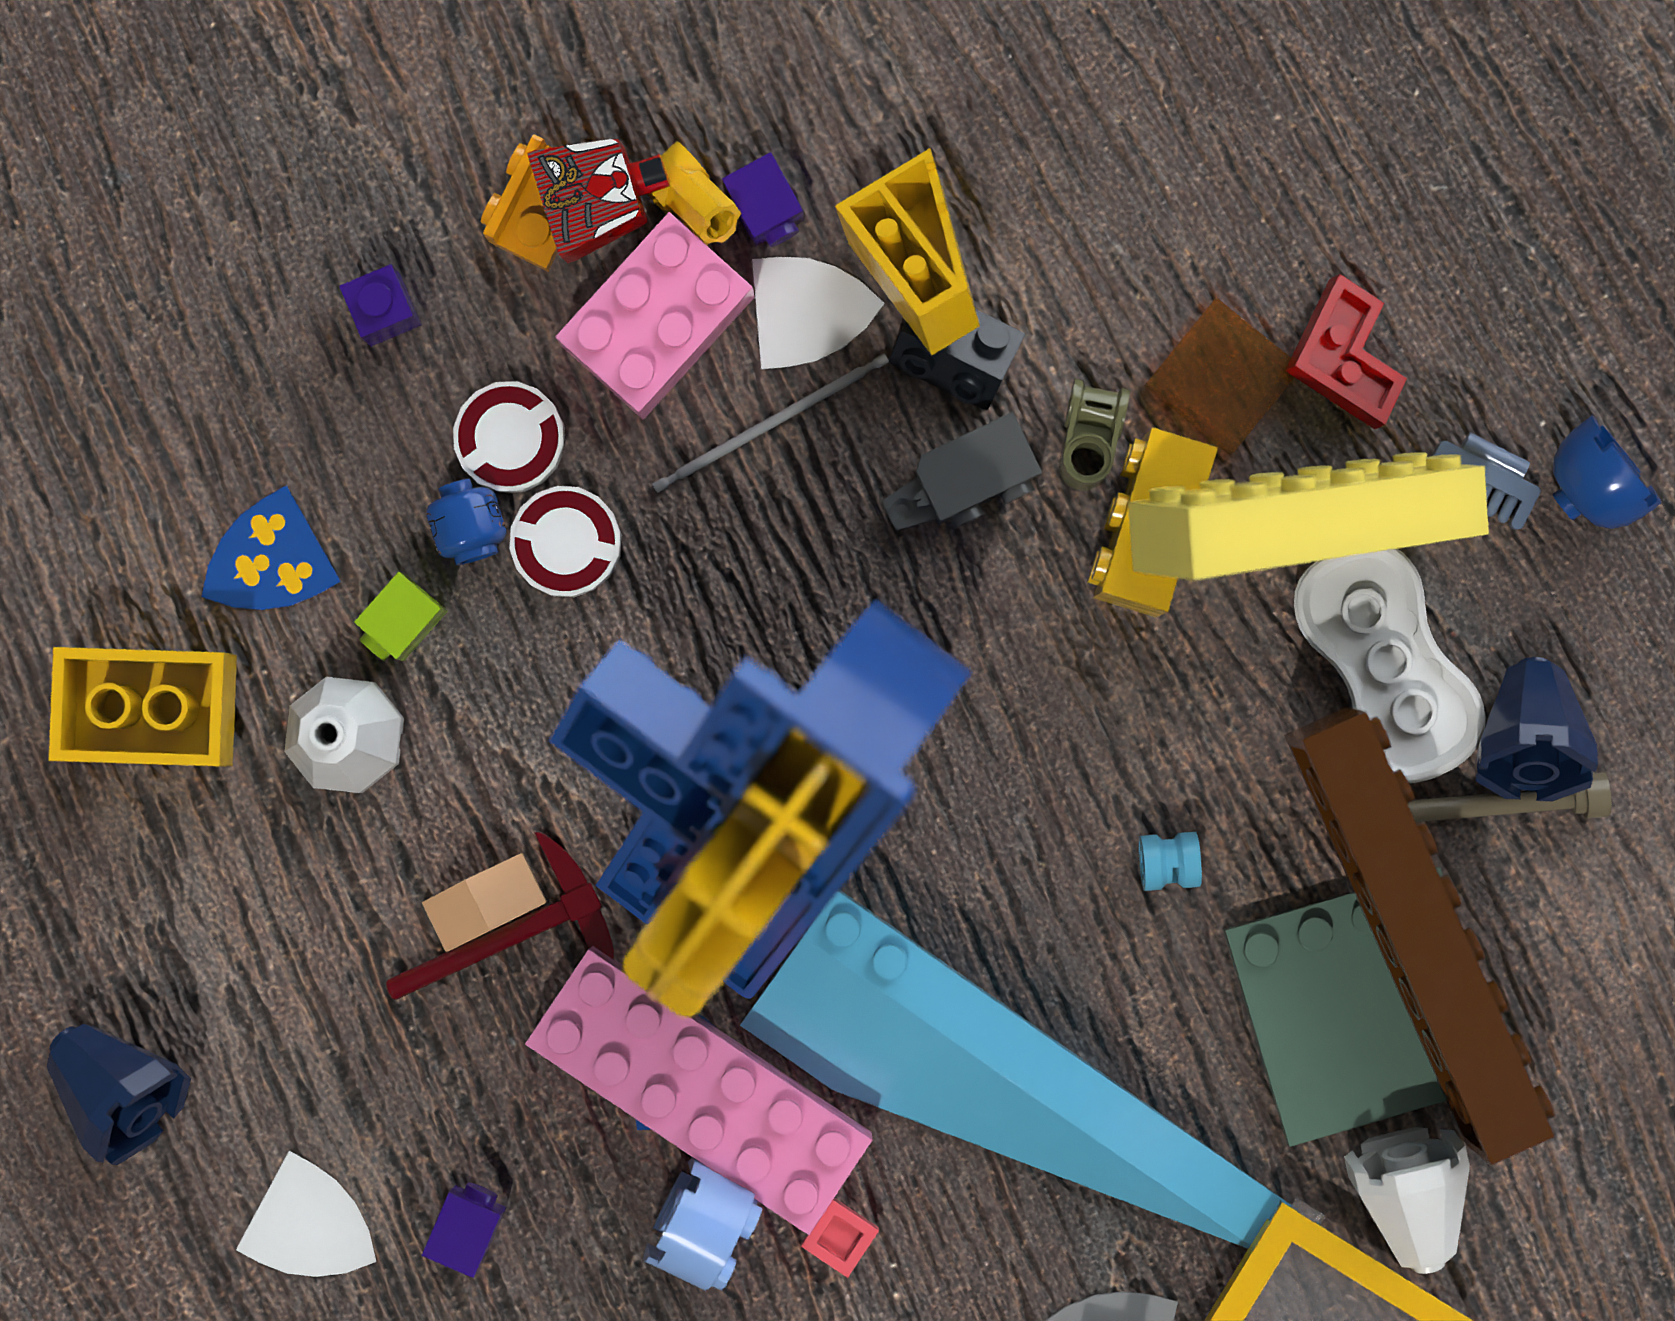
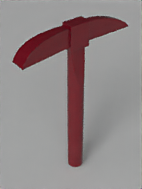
[386,832,614,1000]

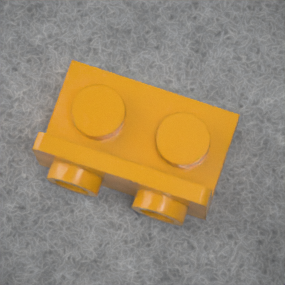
[481,134,558,272]

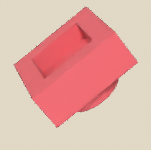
[801,1198,879,1278]

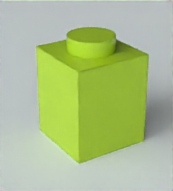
[354,571,448,661]

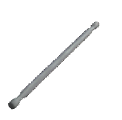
[652,353,889,493]

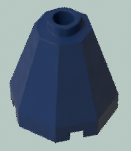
[1475,657,1598,802]
[46,1024,191,1165]

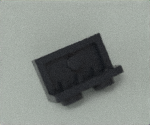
[889,309,1026,410]

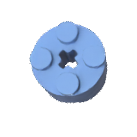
[643,1157,762,1291]

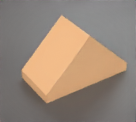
[422,853,547,952]

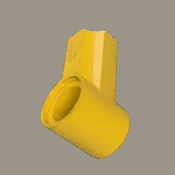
[647,141,742,245]

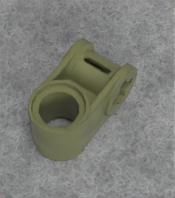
[1059,378,1130,491]

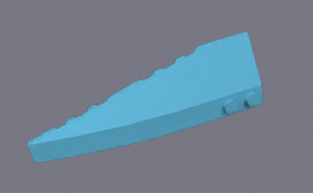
[740,890,1296,1248]

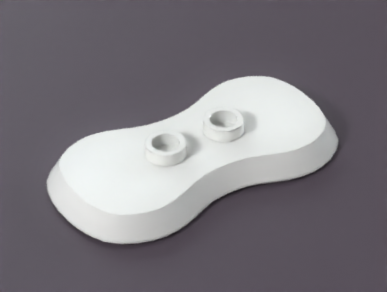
[1294,549,1486,783]

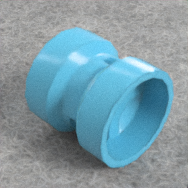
[1138,832,1202,891]

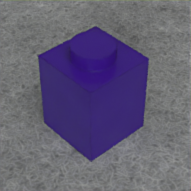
[722,152,804,247]
[339,264,422,347]
[421,1182,507,1278]

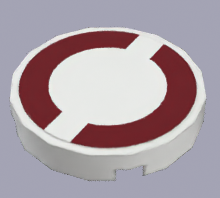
[453,381,565,493]
[509,486,622,597]

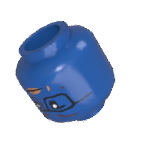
[426,479,507,565]

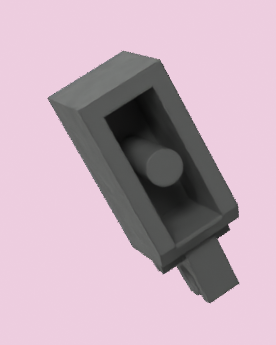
[882,412,1042,532]

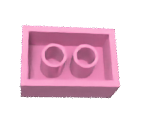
[555,212,755,420]

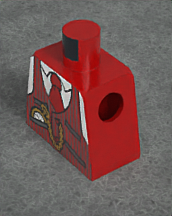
[527,139,671,263]

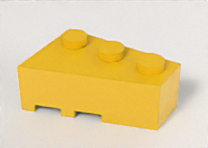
[835,148,980,355]

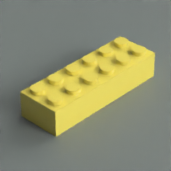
[1128,452,1489,580]

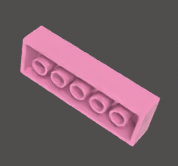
[525,946,872,1235]

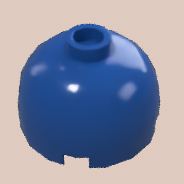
[1552,415,1662,529]

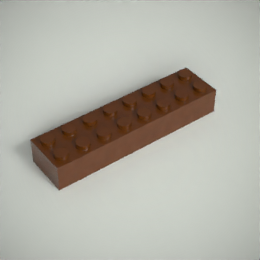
[1284,707,1555,1165]

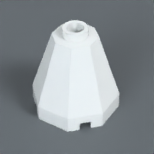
[284,677,404,793]
[1344,1127,1470,1274]

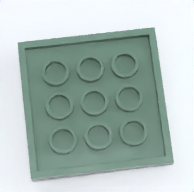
[1223,866,1446,1147]

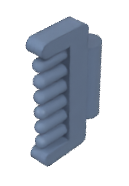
[1432,432,1541,530]

